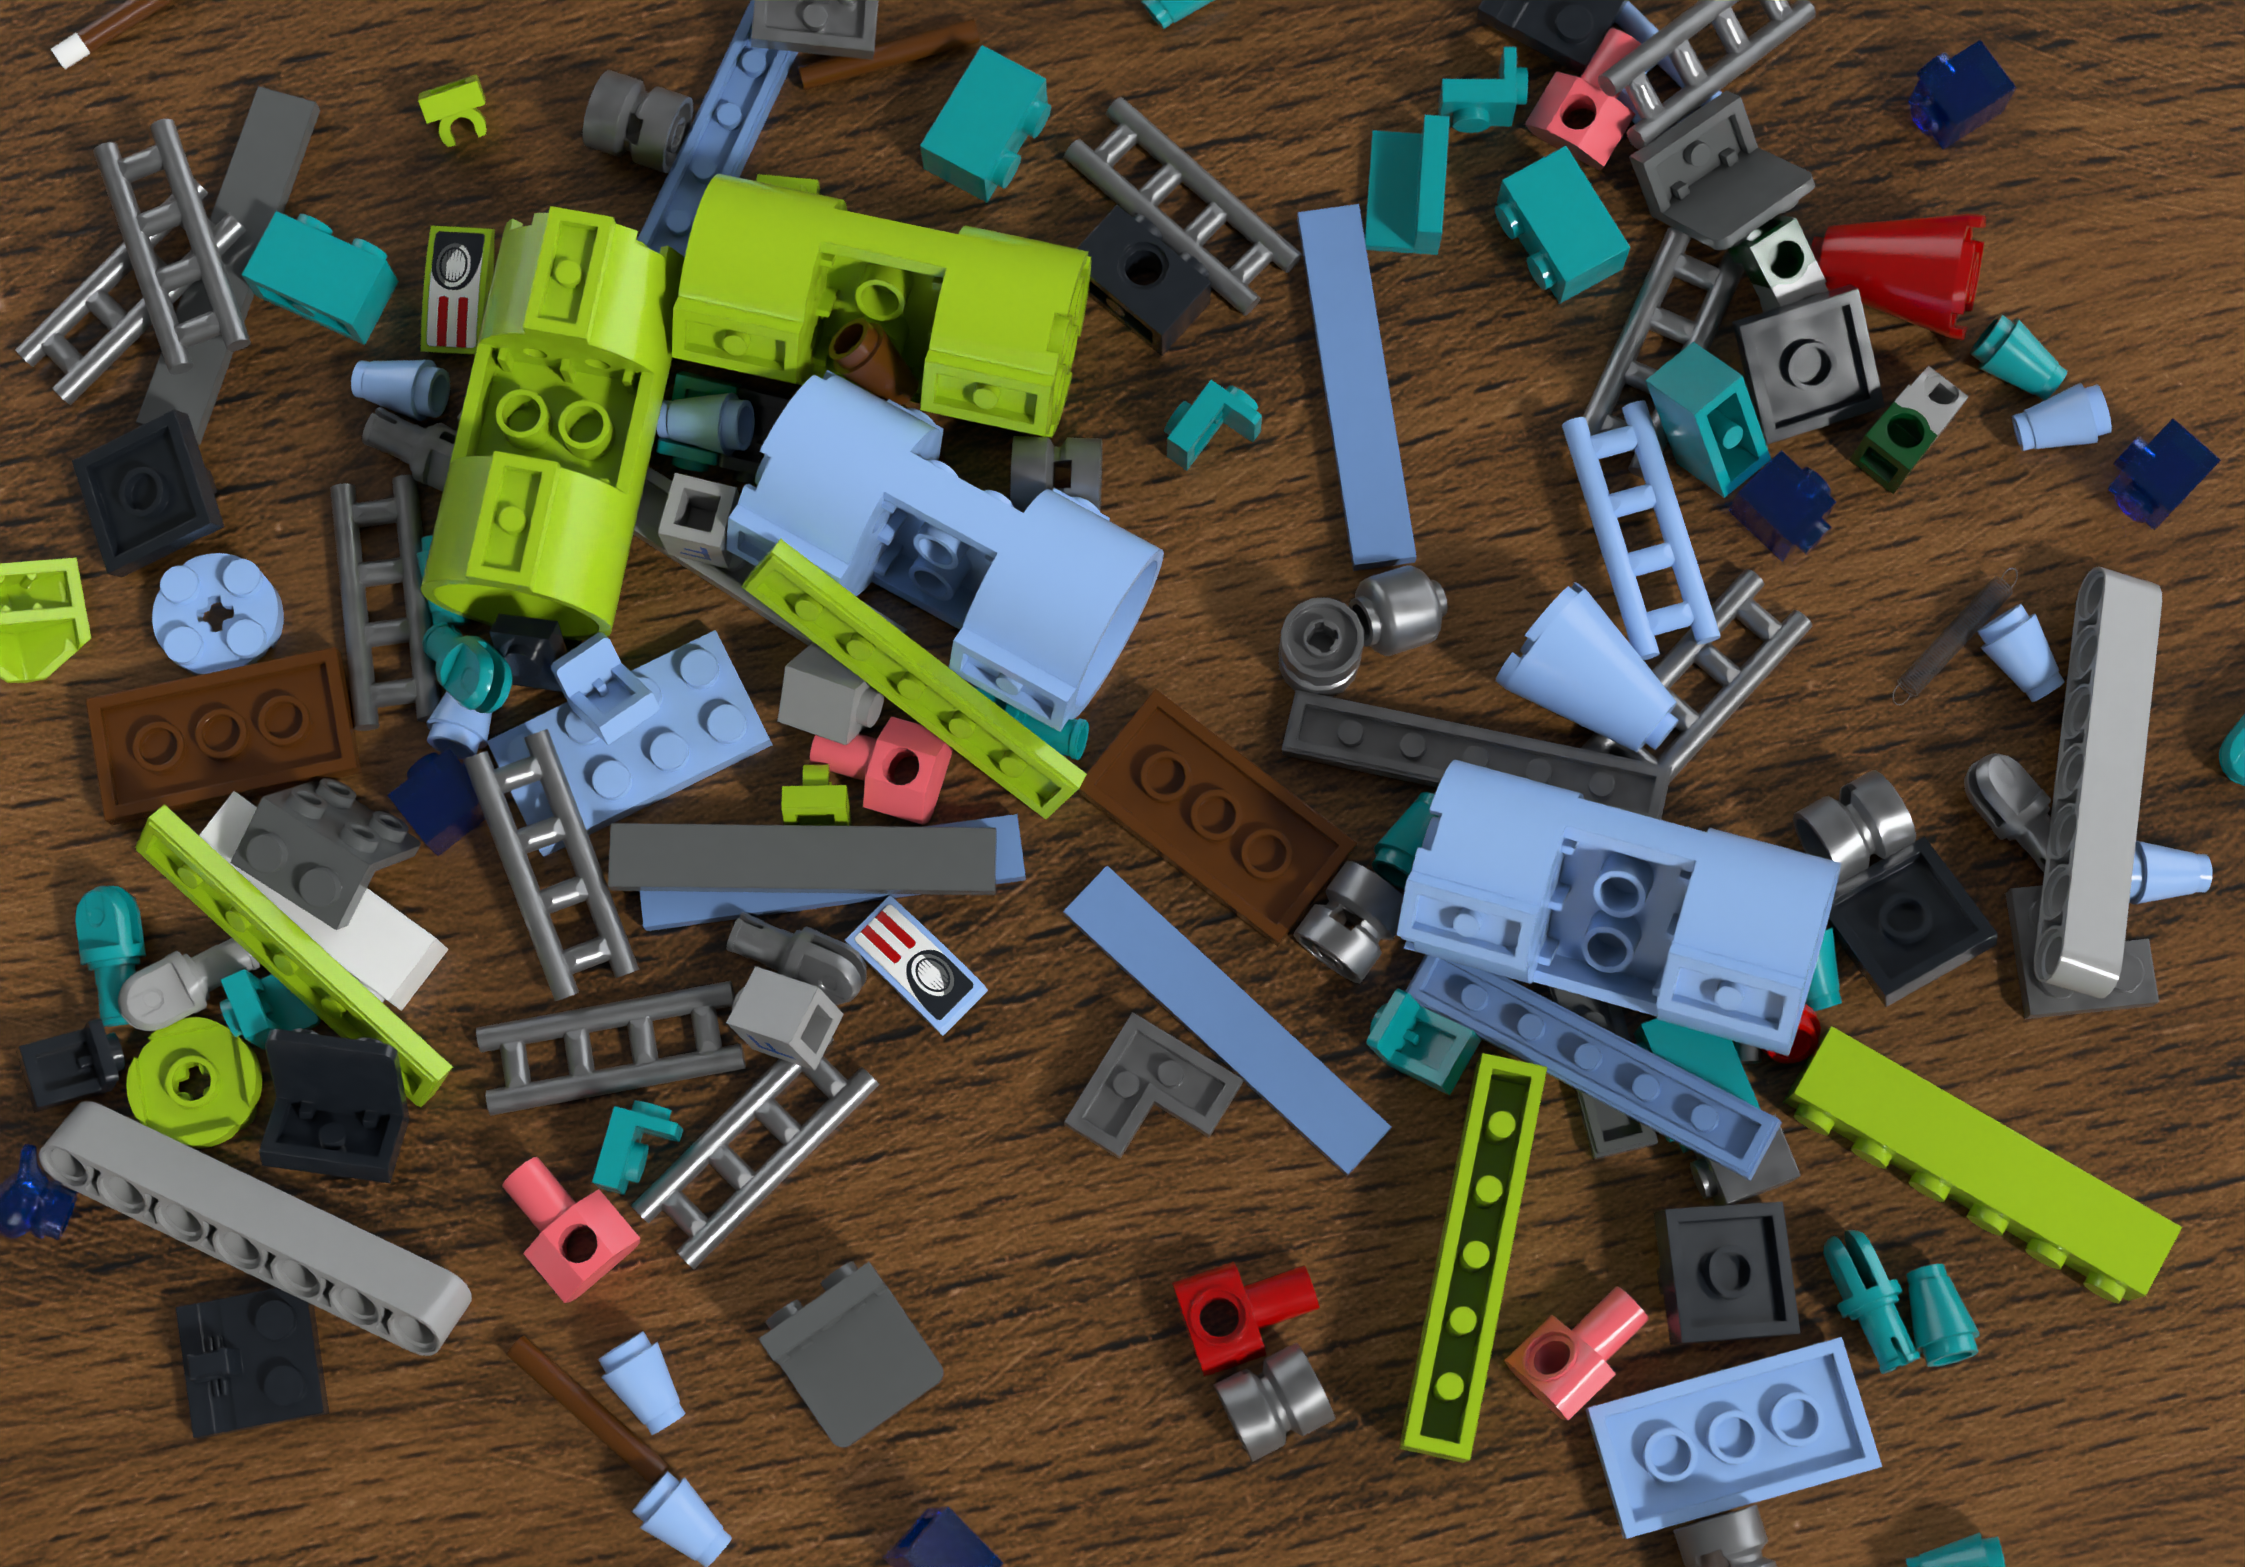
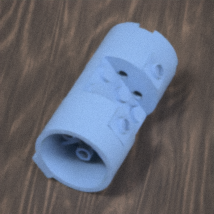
[726,370,1164,732]
[1397,760,1841,1056]

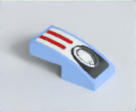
[845,895,988,1036]

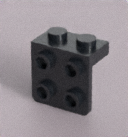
[259,1029,410,1183]

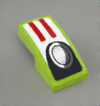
[420,226,495,354]

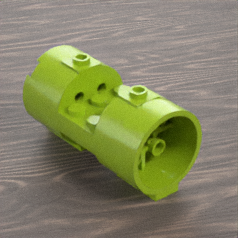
[672,174,1091,438]
[421,206,685,640]

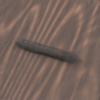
[1893,568,2018,705]

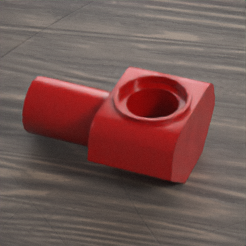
[1172,1262,1320,1377]

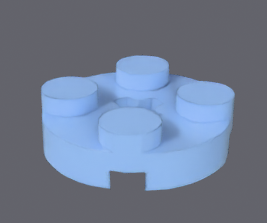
[152,553,284,676]

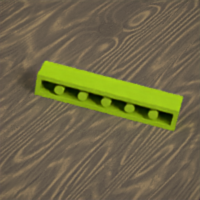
[1783,1026,2182,1303]
[1399,1053,1547,1463]

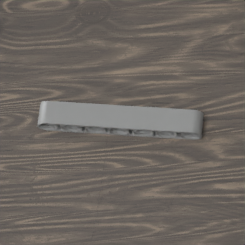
[2034,566,2162,998]
[38,1102,472,1356]

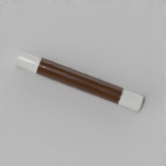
[51,0,174,69]

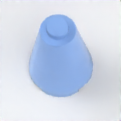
[1496,582,1679,752]

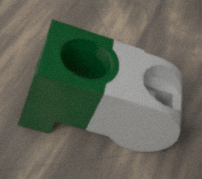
[1727,214,1828,312]
[1849,366,1969,495]

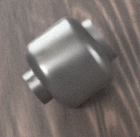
[1349,565,1447,656]

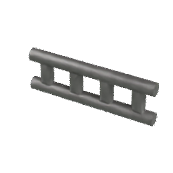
[1598,0,1816,149]
[1064,97,1302,316]
[93,119,251,375]
[15,179,246,405]
[1583,227,1744,479]
[330,475,441,731]
[1580,569,1812,783]
[463,729,639,1001]
[476,981,746,1116]
[631,1037,880,1269]

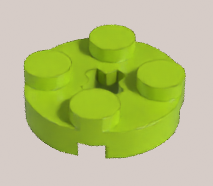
[127,1017,262,1149]

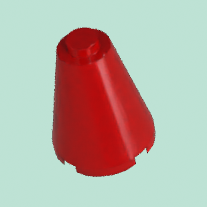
[1811,213,1986,340]

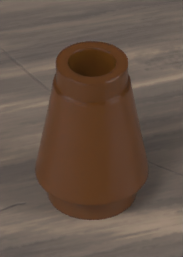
[829,318,919,406]

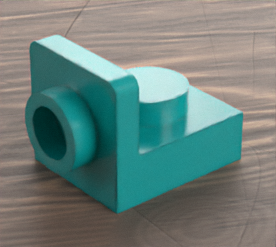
[592,1100,683,1195]

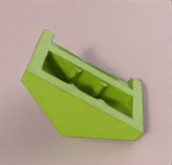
[0,558,91,683]

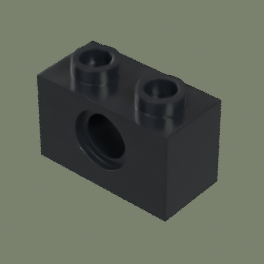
[1077,205,1211,356]

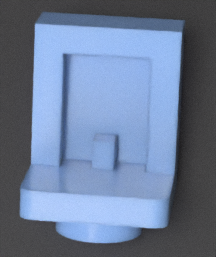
[551,632,661,745]

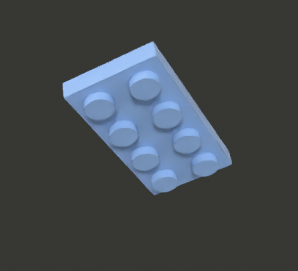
[487,630,772,857]
[1585,1337,1882,1539]

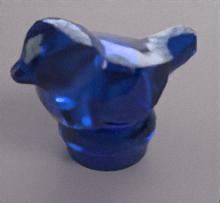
[0,1144,79,1241]

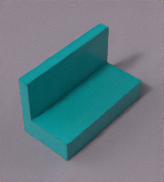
[1365,115,1450,255]

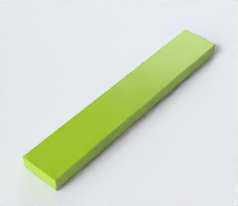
[741,538,1087,819]
[135,804,453,1108]

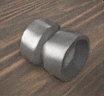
[583,70,693,173]
[1010,436,1102,513]
[1279,598,1364,697]
[1793,770,1916,885]
[1294,861,1404,983]
[1214,1343,1336,1462]
[1673,1505,1777,1567]

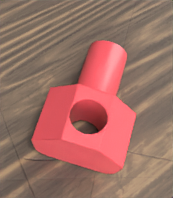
[1525,28,1641,170]
[810,716,953,824]
[502,1157,640,1303]
[1504,1286,1649,1420]

